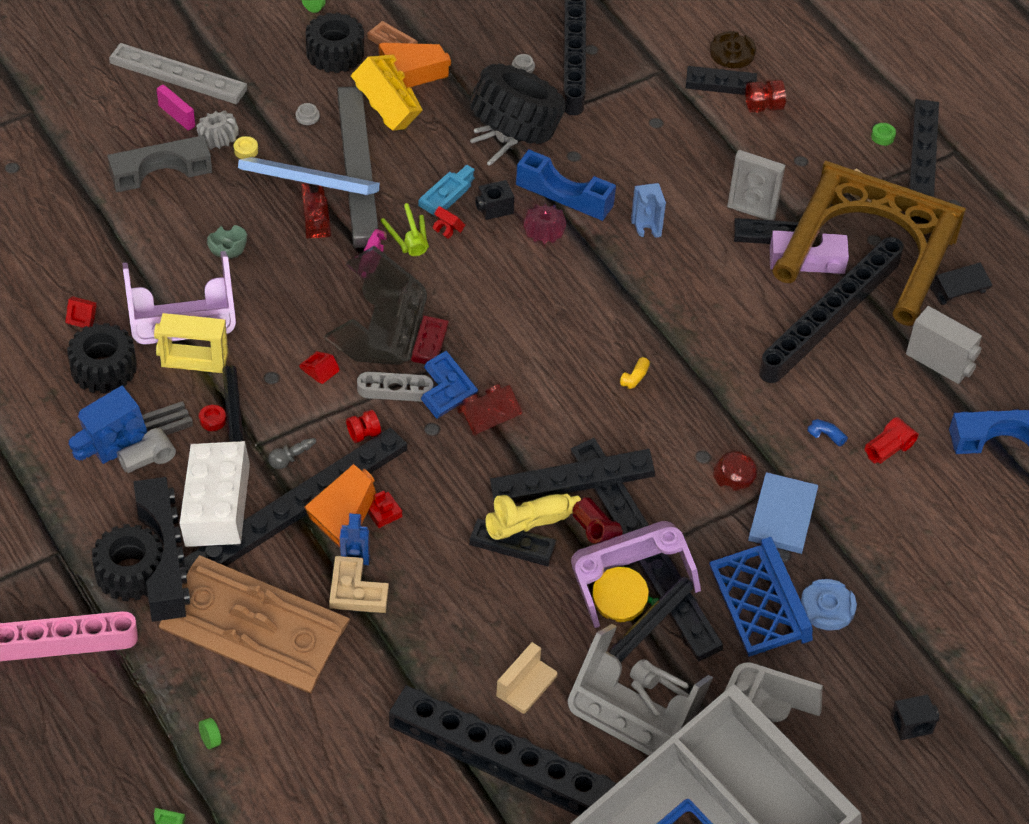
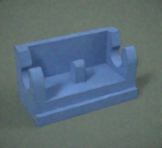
[631,183,666,237]

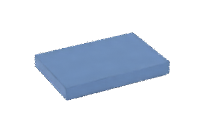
[748,472,818,554]

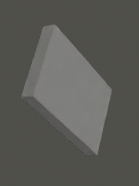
[727,150,786,221]

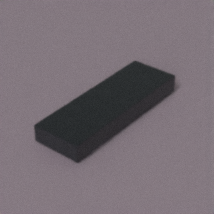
[734,218,799,244]
[469,518,557,567]

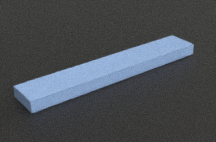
[238,157,380,195]

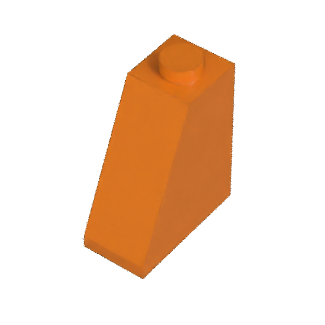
[379,43,451,88]
[305,464,376,548]

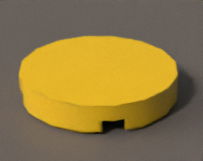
[592,567,649,622]

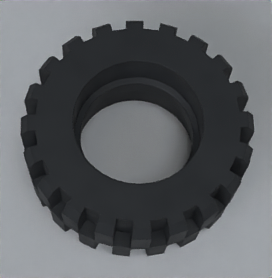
[469,63,566,144]

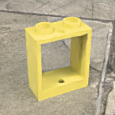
[154,313,228,373]

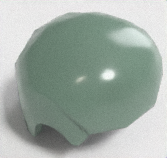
[207,225,248,259]

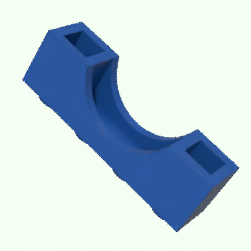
[516,150,616,221]
[949,409,1029,454]

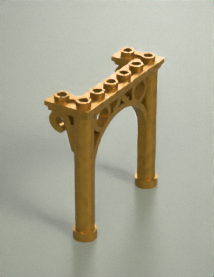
[773,161,966,326]

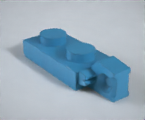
[418,165,475,217]

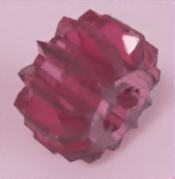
[524,203,566,245]

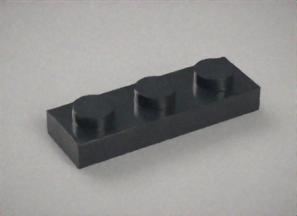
[685,66,757,96]

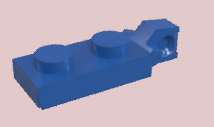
[340,513,370,565]

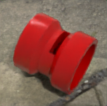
[346,410,381,443]

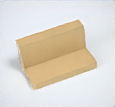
[496,642,557,714]

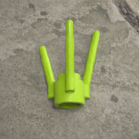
[381,203,429,256]

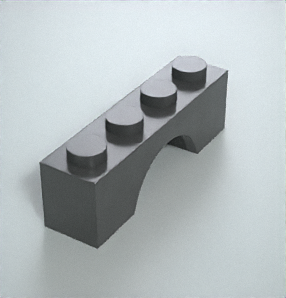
[107,135,212,192]

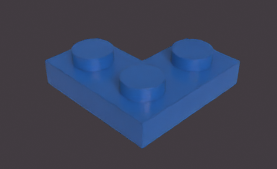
[421,351,478,419]

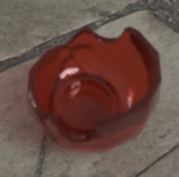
[713,451,757,491]

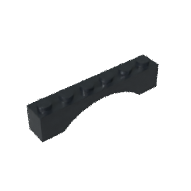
[904,99,939,223]
[133,477,190,622]

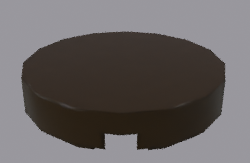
[710,31,756,69]

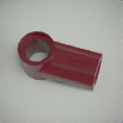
[572,497,623,544]

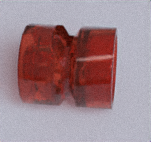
[745,79,786,113]

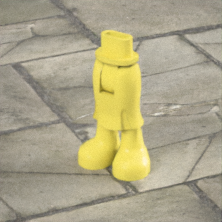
[485,494,581,540]

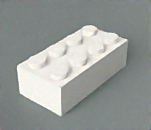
[180,441,250,547]

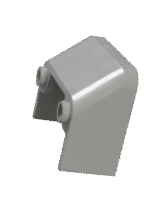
[568,624,713,756]
[725,662,823,722]

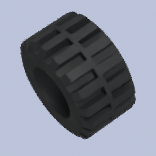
[305,12,364,73]
[67,323,137,394]
[92,524,163,601]

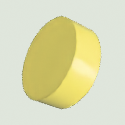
[234,136,258,159]

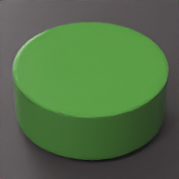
[302,0,326,13]
[871,123,896,146]
[199,718,221,749]

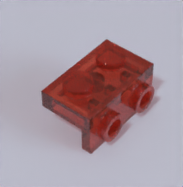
[457,384,523,435]

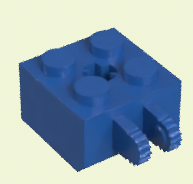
[68,385,147,464]

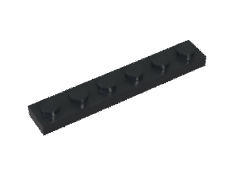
[490,449,655,503]

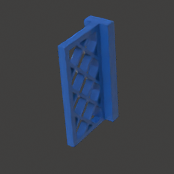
[709,537,813,657]

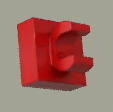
[433,206,466,239]
[65,296,97,328]
[367,491,402,528]

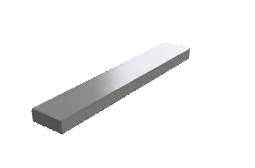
[109,43,247,104]

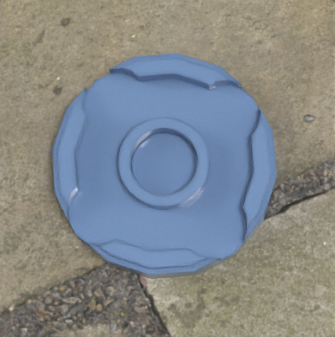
[801,579,857,631]

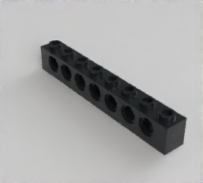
[389,685,617,816]

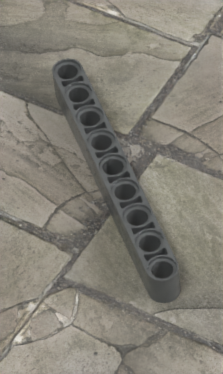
[337,86,378,249]

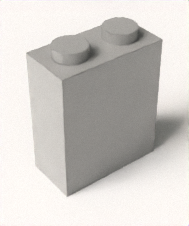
[906,306,982,384]

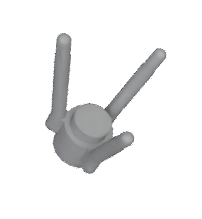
[470,125,518,166]
[630,659,689,716]

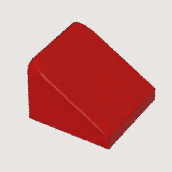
[299,351,339,384]

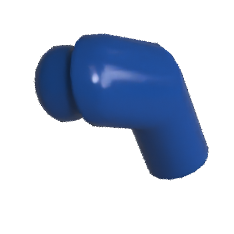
[807,419,848,447]

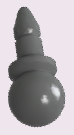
[268,438,316,469]

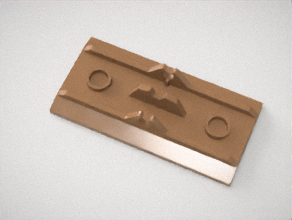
[159,555,350,694]

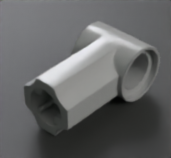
[117,428,176,473]

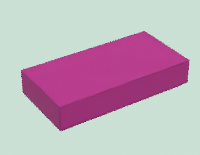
[157,85,195,131]

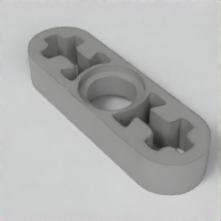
[357,372,433,402]

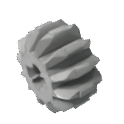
[197,110,239,149]

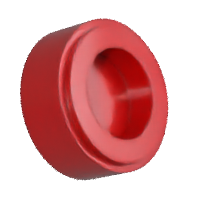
[199,405,226,431]

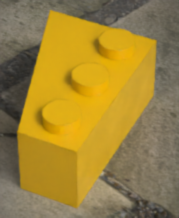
[351,55,423,131]

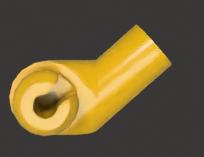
[620,357,650,389]

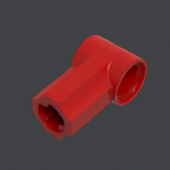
[864,417,919,464]

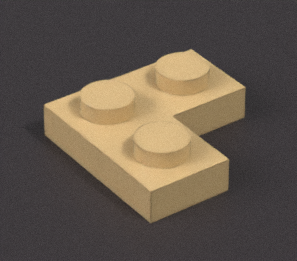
[329,556,389,613]

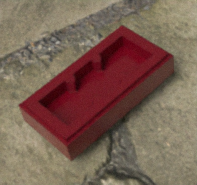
[411,316,449,364]

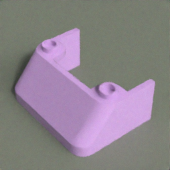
[122,251,236,344]
[571,521,701,628]

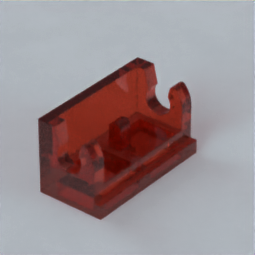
[301,183,331,238]

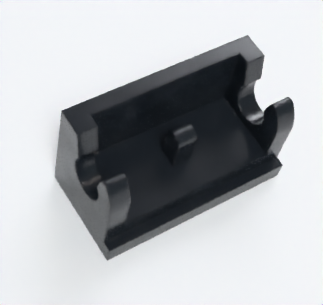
[930,262,993,305]

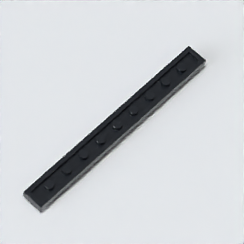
[179,427,407,575]
[570,438,723,662]

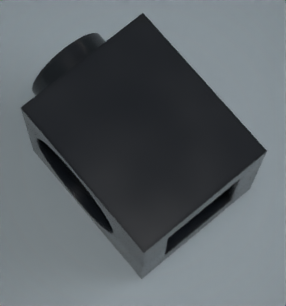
[475,180,515,220]
[891,694,939,741]

